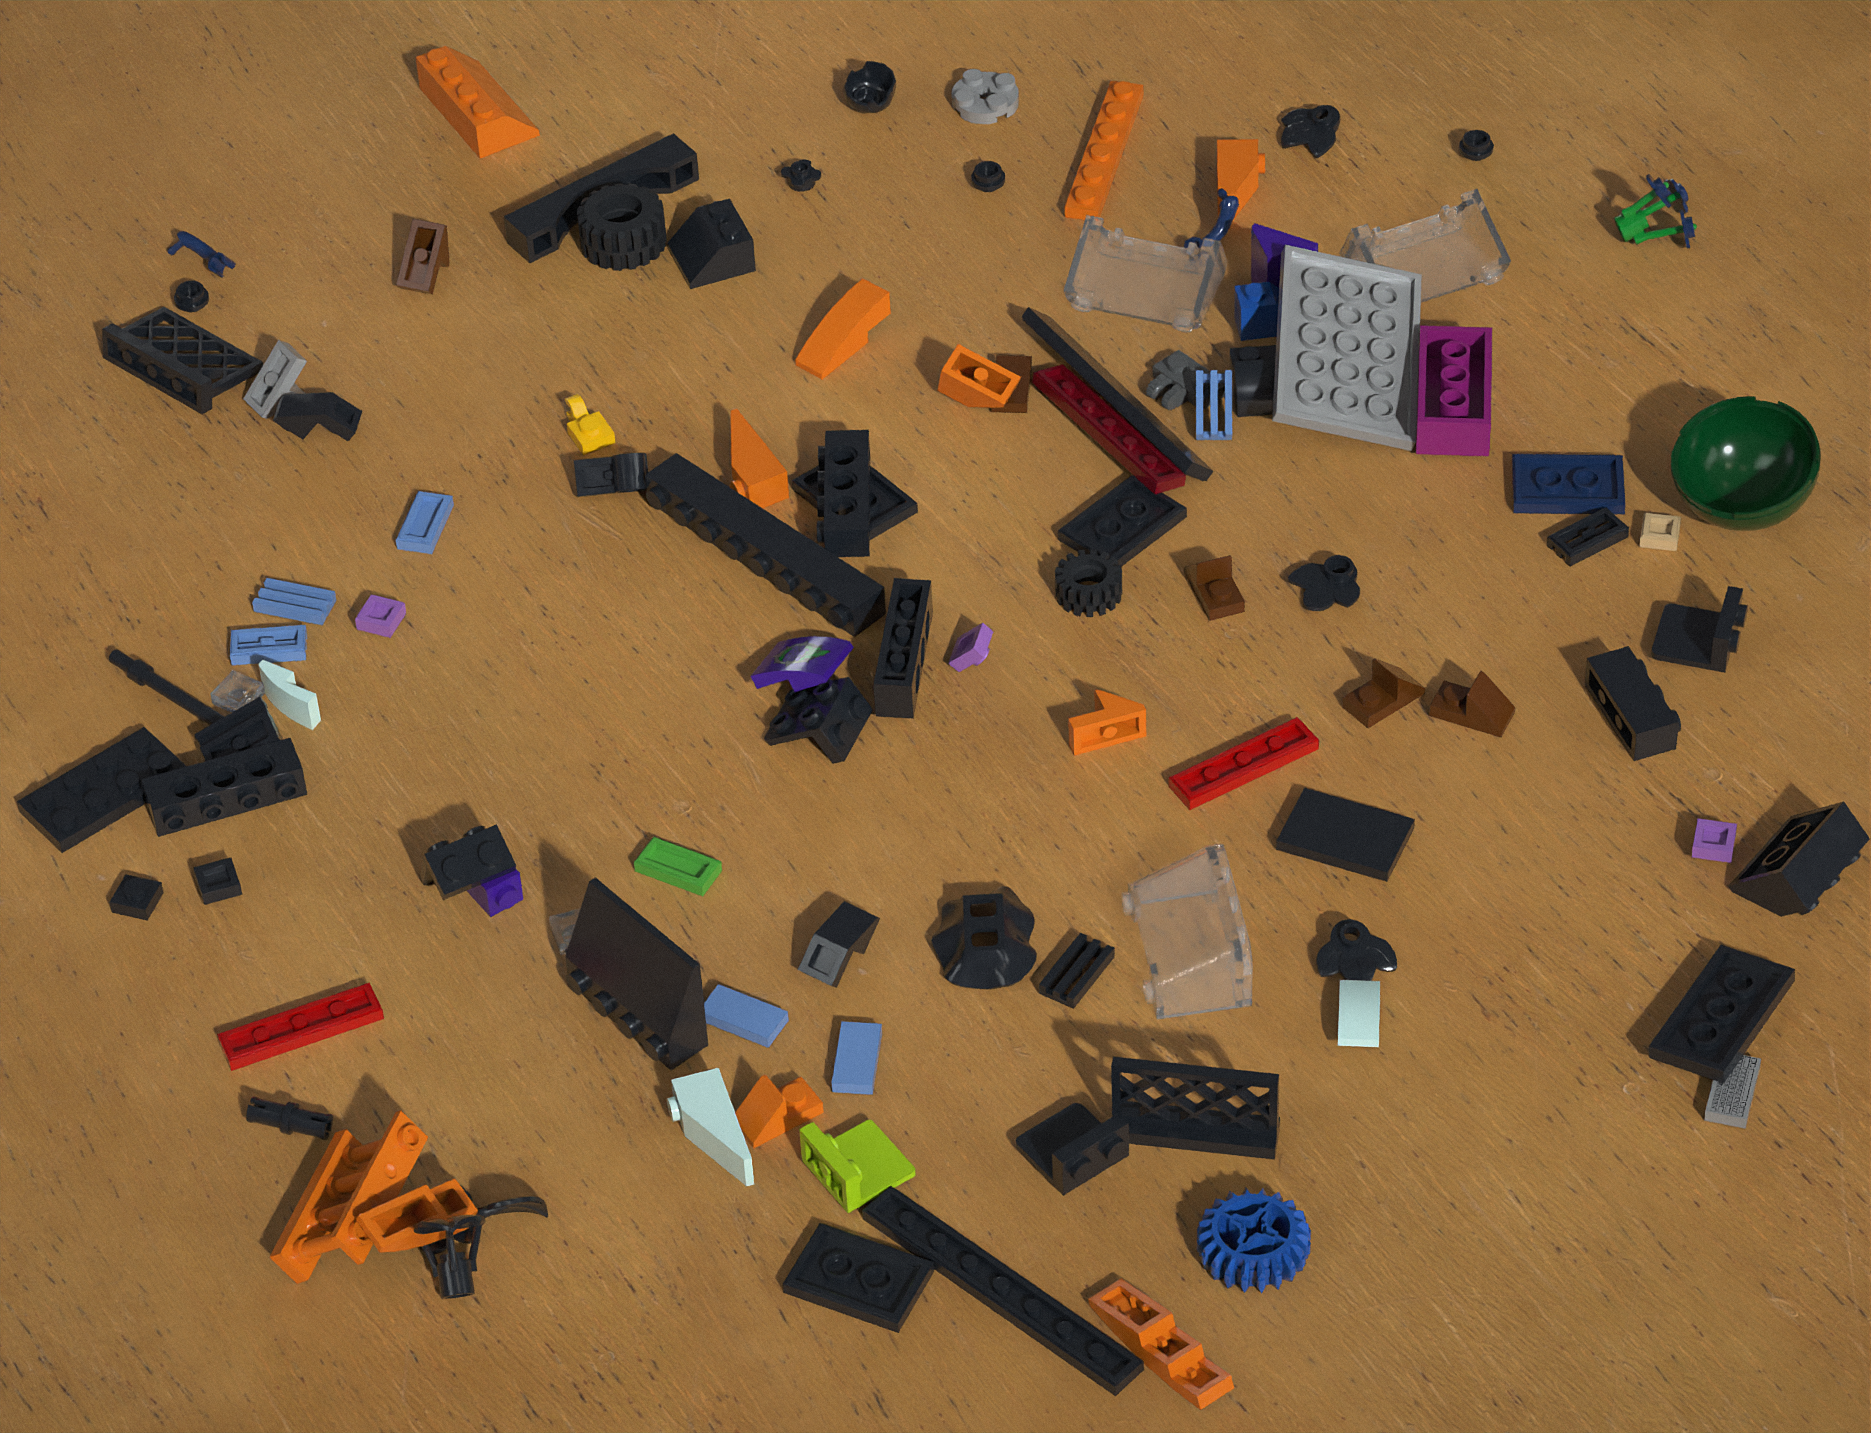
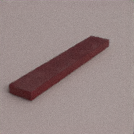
[1032,364,1186,494]

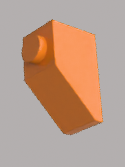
[937,344,1021,408]

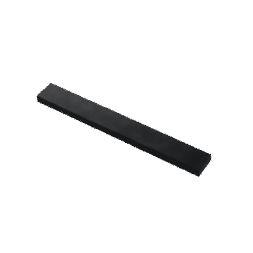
[1022,307,1214,481]
[862,1186,1144,1396]

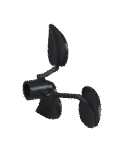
[413,1196,548,1299]

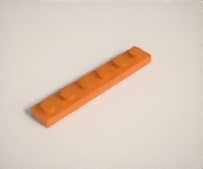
[1065,81,1144,222]

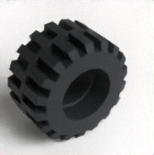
[577,183,667,271]

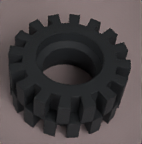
[1055,549,1122,617]

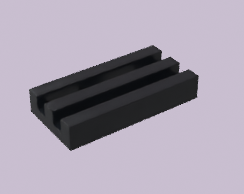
[1547,507,1629,567]
[1039,933,1115,1009]

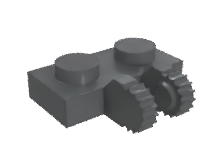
[1146,350,1225,411]

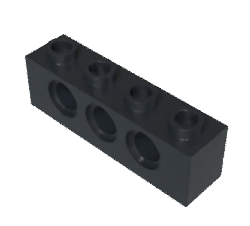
[817,430,871,557]
[874,578,933,719]
[141,737,307,837]

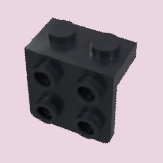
[1651,586,1748,673]
[764,677,873,764]
[420,824,516,900]
[1016,1103,1129,1196]

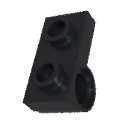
[574,453,648,497]

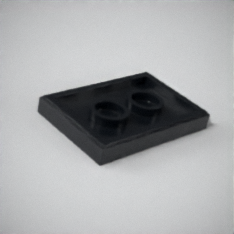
[792,465,918,540]
[1058,475,1187,567]
[1276,788,1415,882]
[783,1223,934,1333]

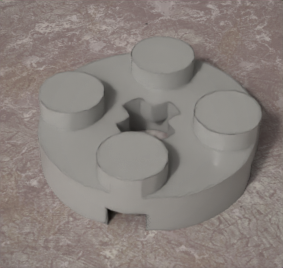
[951,69,1019,124]

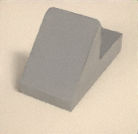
[243,340,307,419]

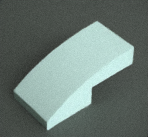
[258,660,321,730]
[1338,980,1380,1047]

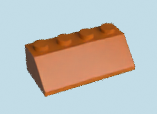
[415,46,540,159]

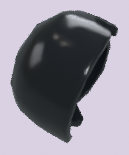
[843,61,896,114]

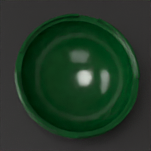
[1671,396,1821,531]

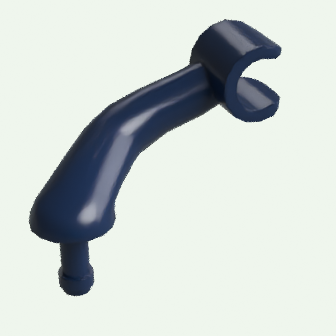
[1184,189,1239,264]
[167,231,236,278]

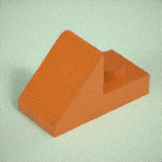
[1068,689,1146,756]
[735,1074,824,1149]

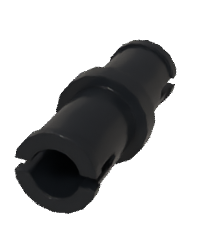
[246,1096,333,1140]

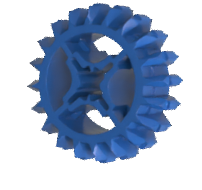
[1197,1187,1311,1294]

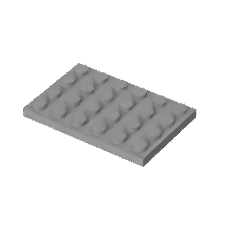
[1272,245,1422,451]

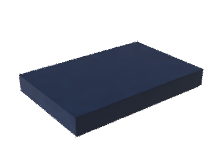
[1512,454,1625,515]

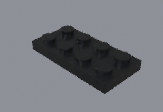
[17,727,187,853]
[1649,945,1795,1083]

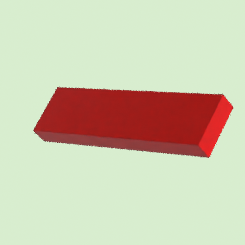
[1168,717,1319,810]
[217,982,384,1071]

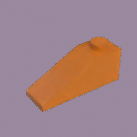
[1217,139,1265,221]
[729,408,789,508]

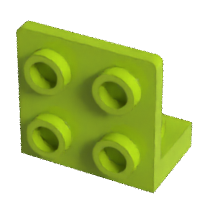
[799,1120,916,1213]

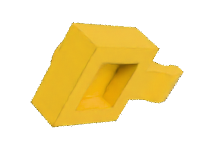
[565,394,615,456]

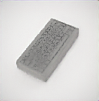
[1704,1055,1761,1129]

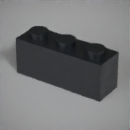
[1585,646,1681,761]

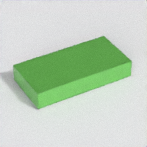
[634,836,722,897]

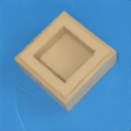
[1640,513,1681,551]

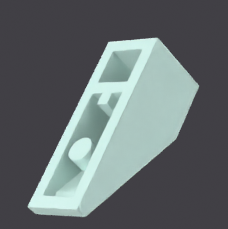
[667,1068,754,1186]

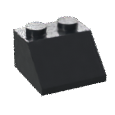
[667,198,756,289]

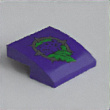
[750,636,854,692]

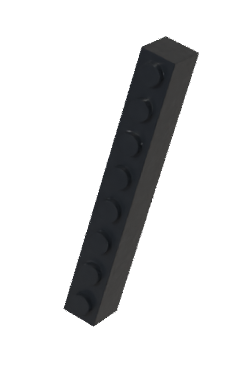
[645,453,886,637]

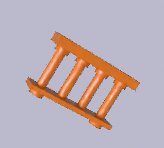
[269,1111,428,1284]

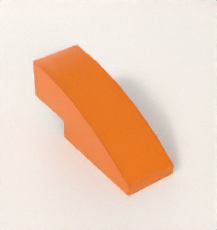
[795,278,891,380]
[356,1178,478,1253]

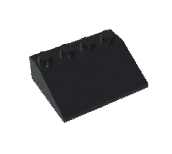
[565,877,708,1071]

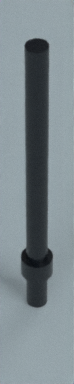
[109,649,224,725]

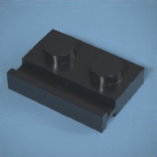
[194,697,282,761]

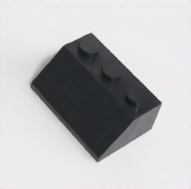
[1728,801,1870,917]

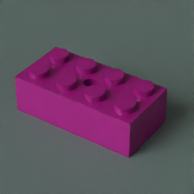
[1416,325,1492,456]

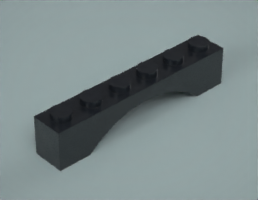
[504,133,699,263]

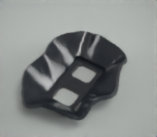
[931,886,1037,990]

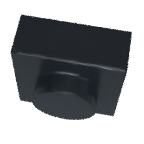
[193,857,243,905]
[109,874,164,921]

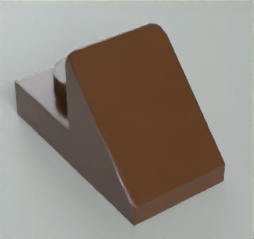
[396,219,450,295]
[1184,555,1245,621]
[1342,658,1425,728]
[1429,671,1515,737]

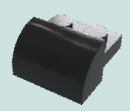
[1230,345,1276,417]

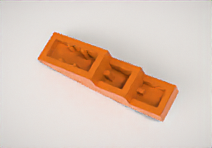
[1088,1278,1234,1410]

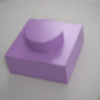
[355,594,406,638]
[948,623,993,672]
[1692,818,1737,863]

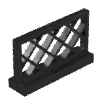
[102,307,263,414]
[1111,1057,1280,1160]

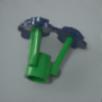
[1613,174,1697,249]

